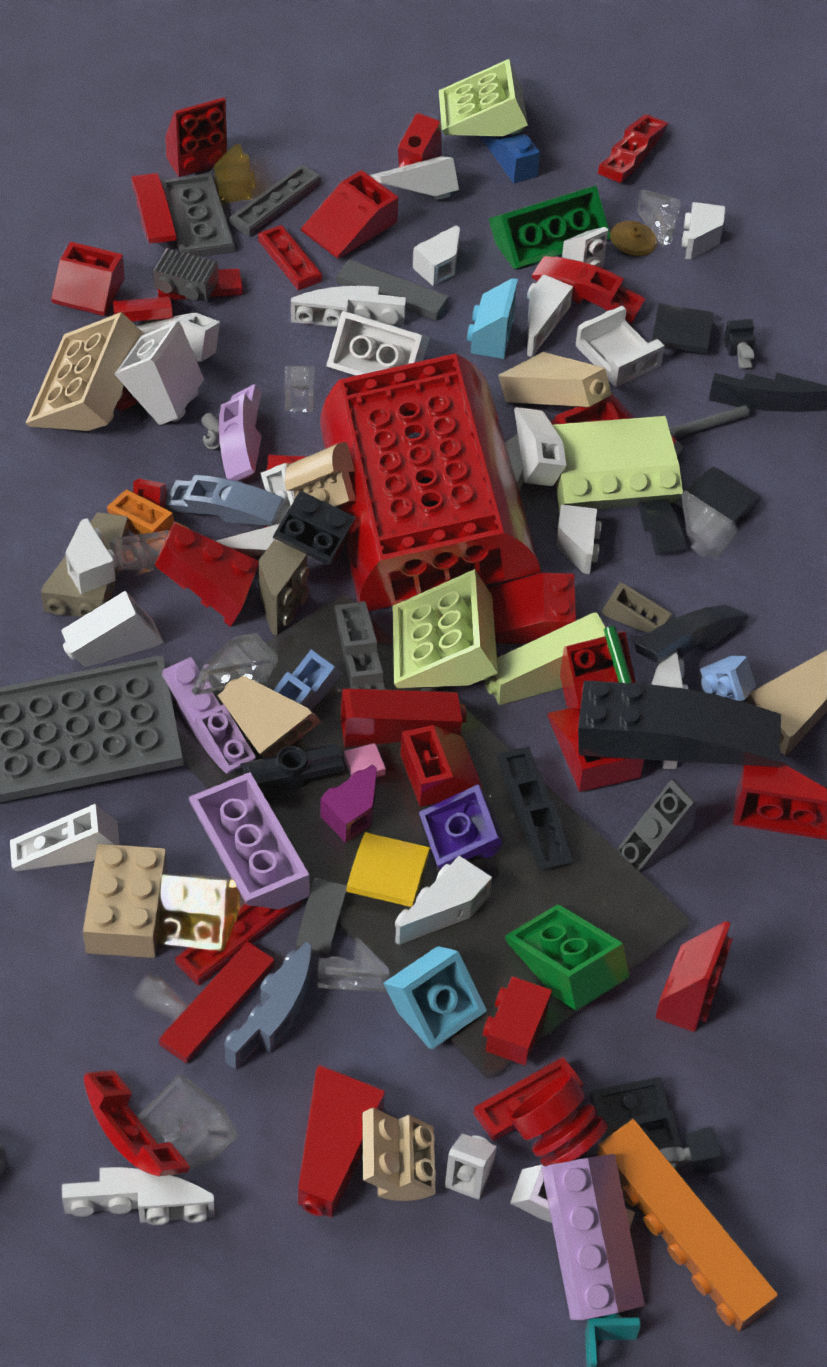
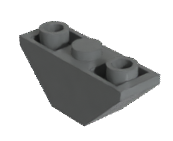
[613,779,697,876]

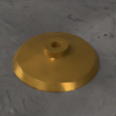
[610,221,657,256]

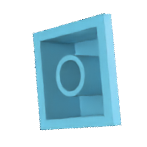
[467,278,518,359]
[383,946,487,1049]

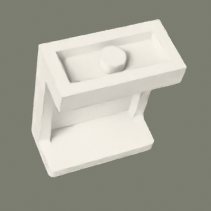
[576,306,664,387]

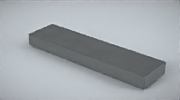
[229,164,321,237]
[336,259,448,320]

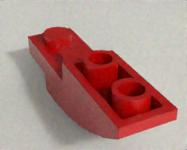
[531,256,646,324]

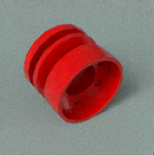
[509,1073,608,1166]

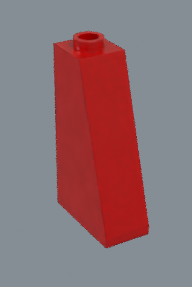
[340,688,467,748]
[298,1065,385,1218]

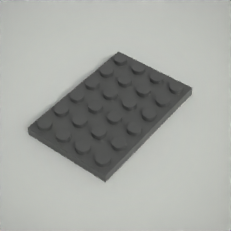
[0,655,184,802]

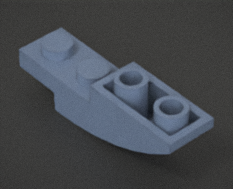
[165,475,285,526]
[224,942,311,1070]

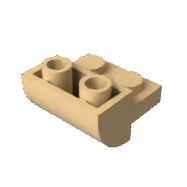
[285,442,356,508]
[363,1108,436,1201]

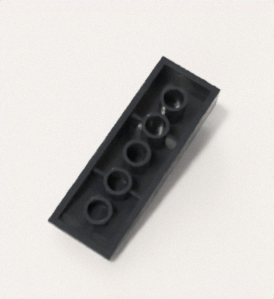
[578,681,781,767]

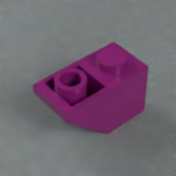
[320,764,377,843]

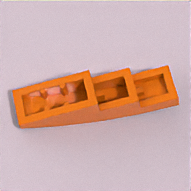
[107,489,184,553]

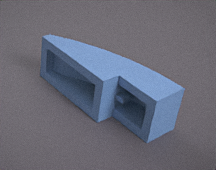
[273,650,342,710]

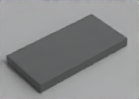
[160,173,235,257]

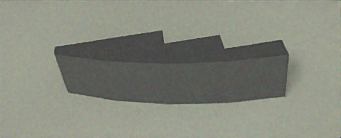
[335,601,385,690]

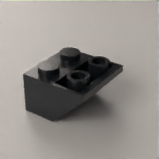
[273,490,356,565]

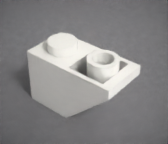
[681,202,725,260]
[413,225,460,286]
[562,227,608,269]
[556,505,602,574]
[65,518,118,594]

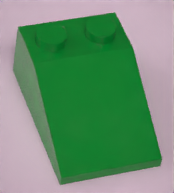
[505,904,630,1010]

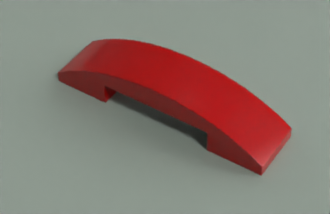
[83,1070,190,1177]

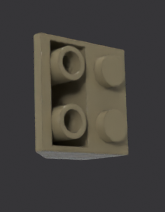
[259,540,310,635]

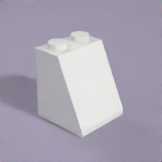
[114,321,204,425]

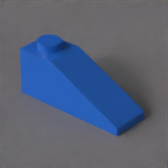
[480,132,540,184]

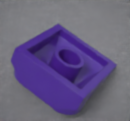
[419,784,503,869]

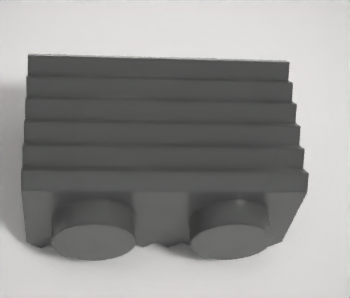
[153,248,219,302]

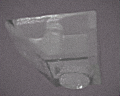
[285,365,315,412]
[682,490,738,560]

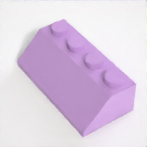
[189,772,310,910]
[541,1154,645,1320]

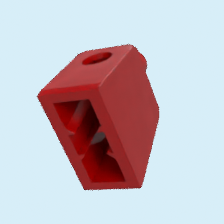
[398,113,442,168]

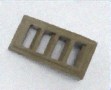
[601,581,672,633]

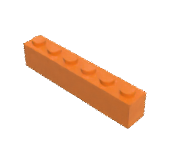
[597,1119,778,1332]

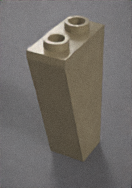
[41,512,129,617]

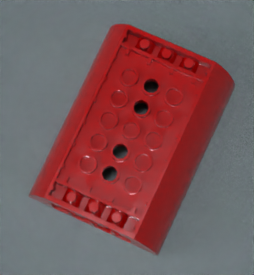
[320,353,541,611]

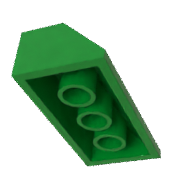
[488,185,610,269]

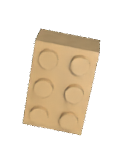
[83,844,167,958]

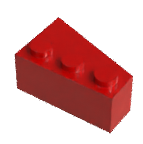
[154,522,259,627]

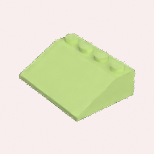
[439,59,528,136]
[552,416,683,513]
[393,569,498,688]

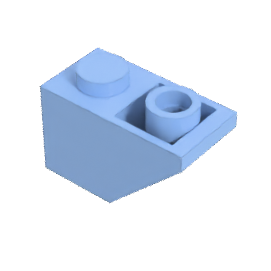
[700,656,756,701]

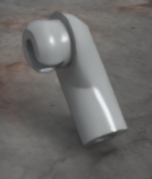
[201,413,220,449]

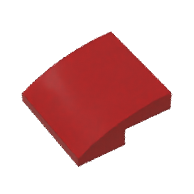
[112,296,173,321]

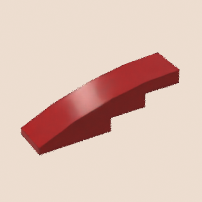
[597,114,669,183]
[131,173,176,244]

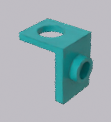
[585,1314,640,1367]

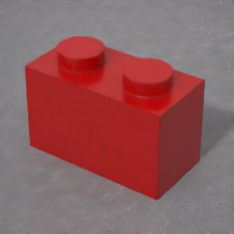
[482,976,552,1066]

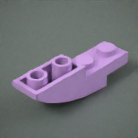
[219,384,262,481]
[162,657,256,774]

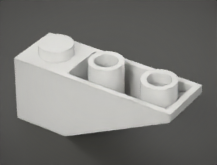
[136,313,220,362]
[514,407,566,486]
[395,856,492,945]

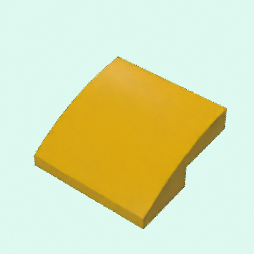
[346,832,430,907]

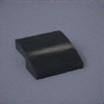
[651,303,714,354]
[676,466,762,538]
[589,1076,681,1150]

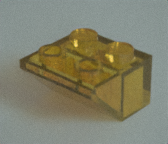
[156,873,240,951]

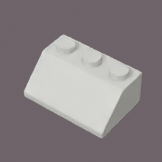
[326,311,430,376]

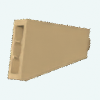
[218,675,321,758]

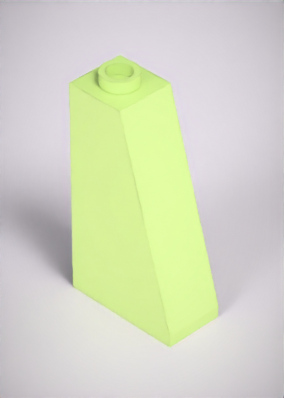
[484,612,605,705]

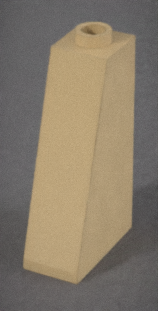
[498,352,612,407]
[746,650,827,756]

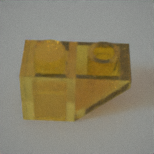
[214,143,256,203]

